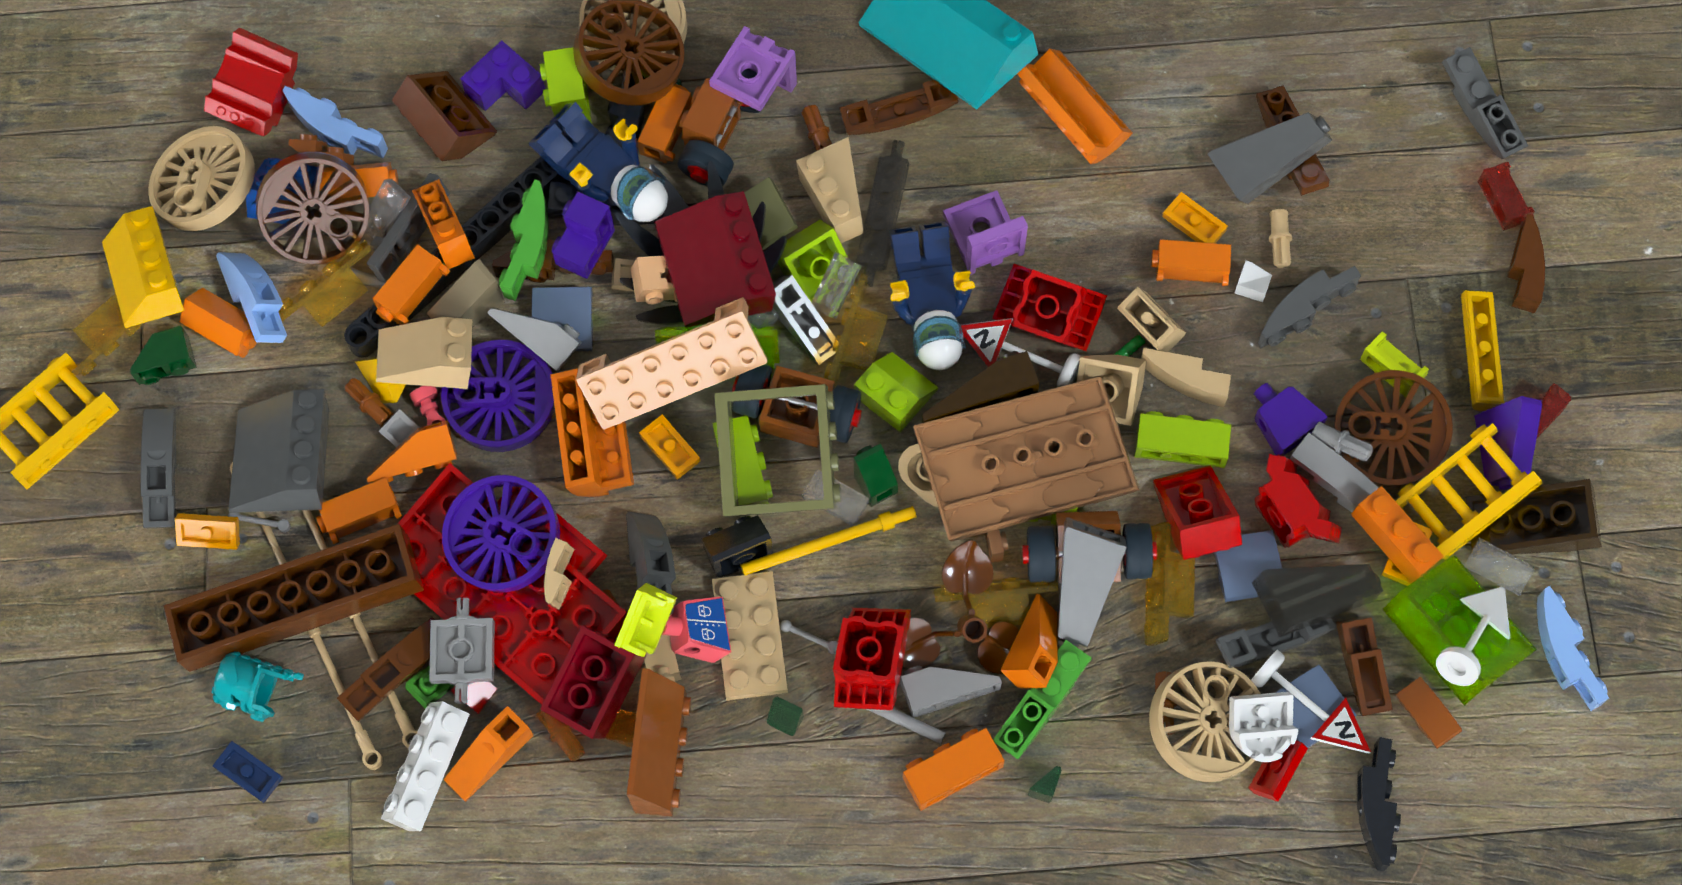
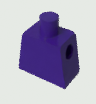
[1254,383,1327,456]

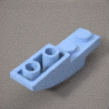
[282,86,388,158]
[216,252,287,343]
[1537,586,1609,711]

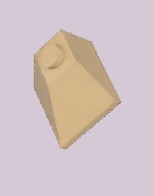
[1077,355,1146,426]

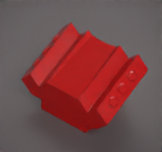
[204,28,299,137]
[992,264,1107,351]
[1254,454,1342,548]
[833,608,911,710]

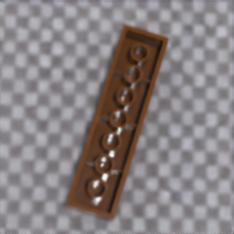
[163,524,424,672]

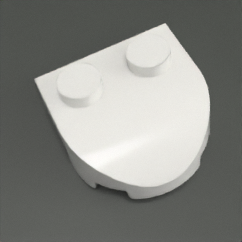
[1229,692,1298,762]

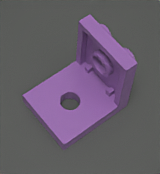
[709,26,797,112]
[943,190,1028,275]

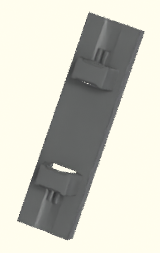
[366,173,450,283]

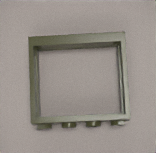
[715,384,841,517]

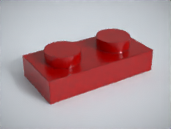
[1248,740,1308,802]

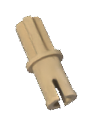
[1268,209,1292,268]

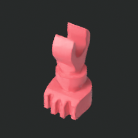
[409,386,445,425]

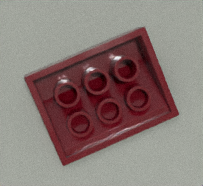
[655,191,776,328]

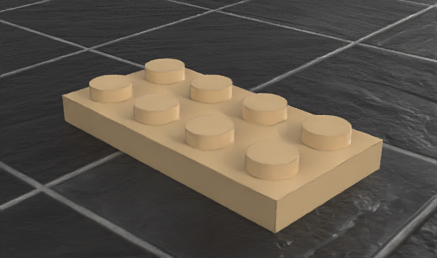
[712,571,788,701]

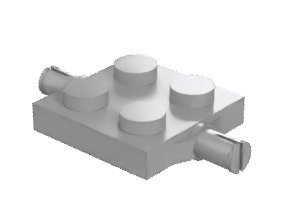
[429,598,495,704]

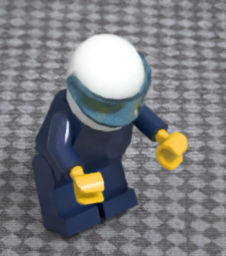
[528,102,668,222]
[889,221,975,370]

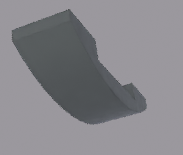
[1215,601,1336,668]

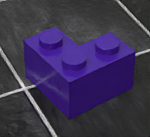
[460,40,546,111]
[552,192,615,279]

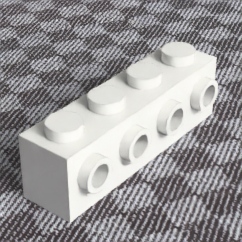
[381,701,470,831]

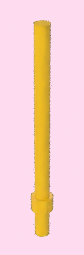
[740,506,917,576]

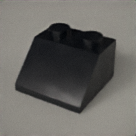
[701,515,773,578]

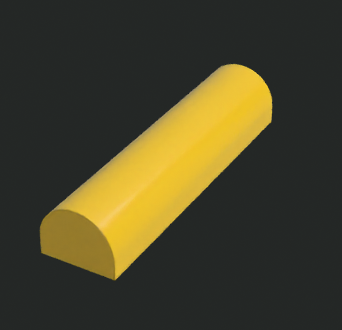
[1461,290,1504,411]

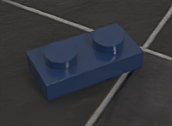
[213,741,283,803]

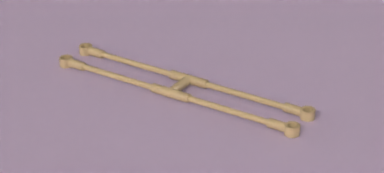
[230,462,418,770]

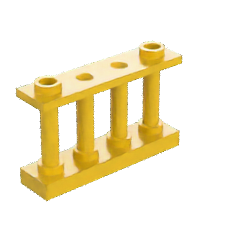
[0,352,119,490]
[1396,423,1542,560]

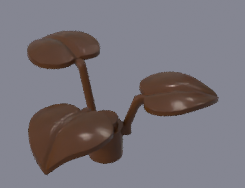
[902,540,1019,674]

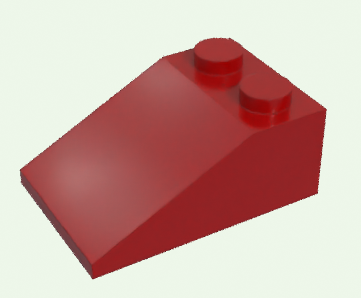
[1153,465,1242,560]

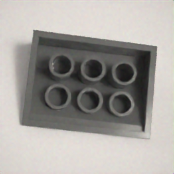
[228,389,329,513]

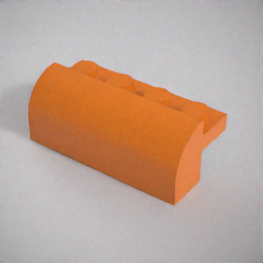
[1017,48,1133,164]
[550,368,634,497]

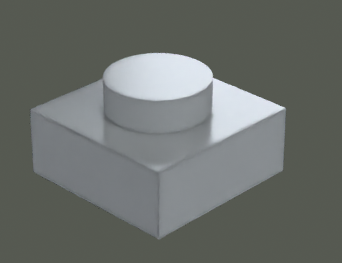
[378,408,420,448]

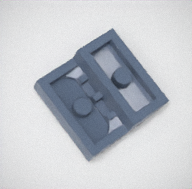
[532,287,593,351]
[1213,530,1286,602]
[1275,665,1356,748]

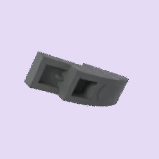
[1442,47,1528,159]
[1258,266,1361,349]
[141,408,177,529]
[626,511,676,615]

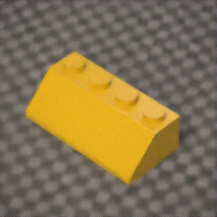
[102,206,184,328]

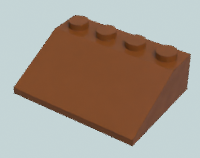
[627,668,691,817]

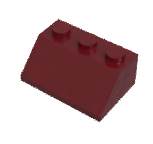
[540,625,646,739]

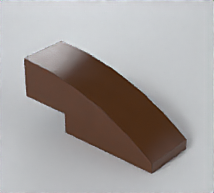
[1507,214,1545,313]
[1336,616,1393,716]

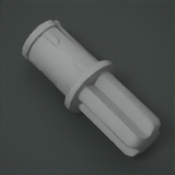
[1312,422,1373,461]

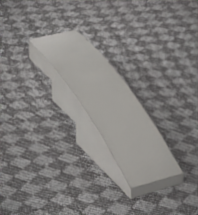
[1290,432,1379,512]

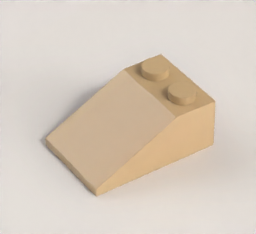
[376,317,472,389]

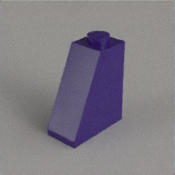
[1474,396,1542,490]

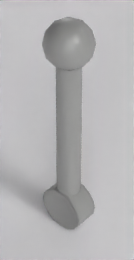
[228,513,291,533]
[780,620,838,654]

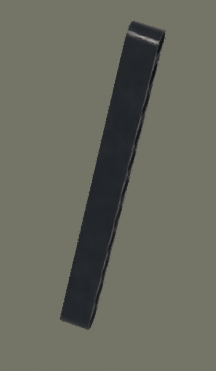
[344,156,567,358]

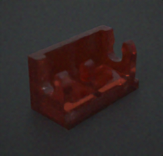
[1478,162,1535,231]

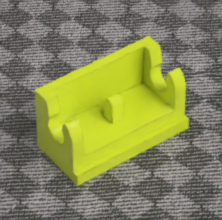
[1360,331,1429,397]
[615,583,677,657]

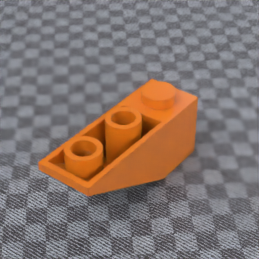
[412,179,475,269]
[367,420,457,483]
[1000,594,1058,688]
[443,706,534,802]

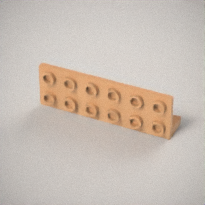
[576,297,767,429]

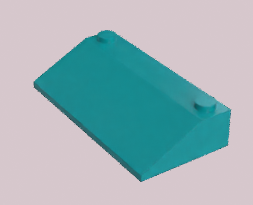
[858,0,1038,110]

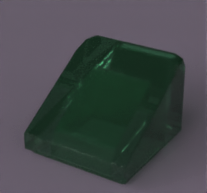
[767,696,804,736]
[1028,766,1062,803]

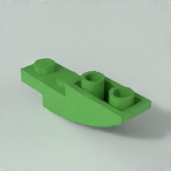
[499,179,549,301]
[993,640,1092,759]

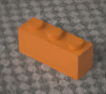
[1351,486,1444,584]
[903,728,1005,811]

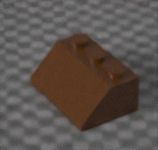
[392,71,497,162]

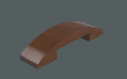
[839,80,959,135]

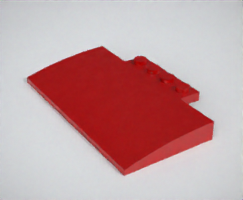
[397,463,627,705]

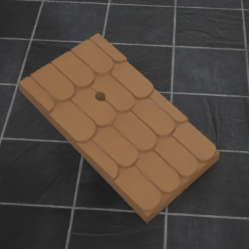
[913,376,1140,542]

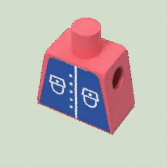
[662,597,731,663]

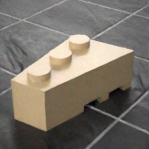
[796,137,863,243]

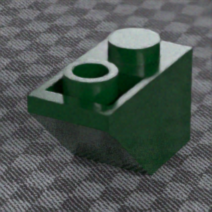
[130,325,197,385]
[853,444,898,507]

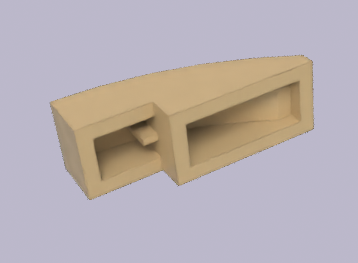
[1141,348,1231,407]

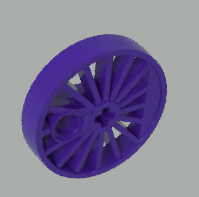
[441,340,555,452]
[442,475,560,592]

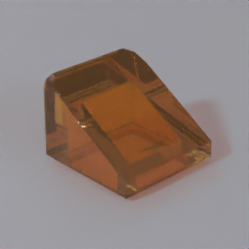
[606,710,637,747]

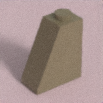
[427,259,505,327]

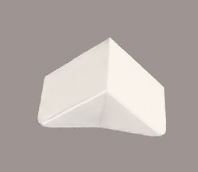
[1235,261,1272,302]

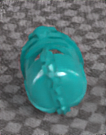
[212,652,304,722]

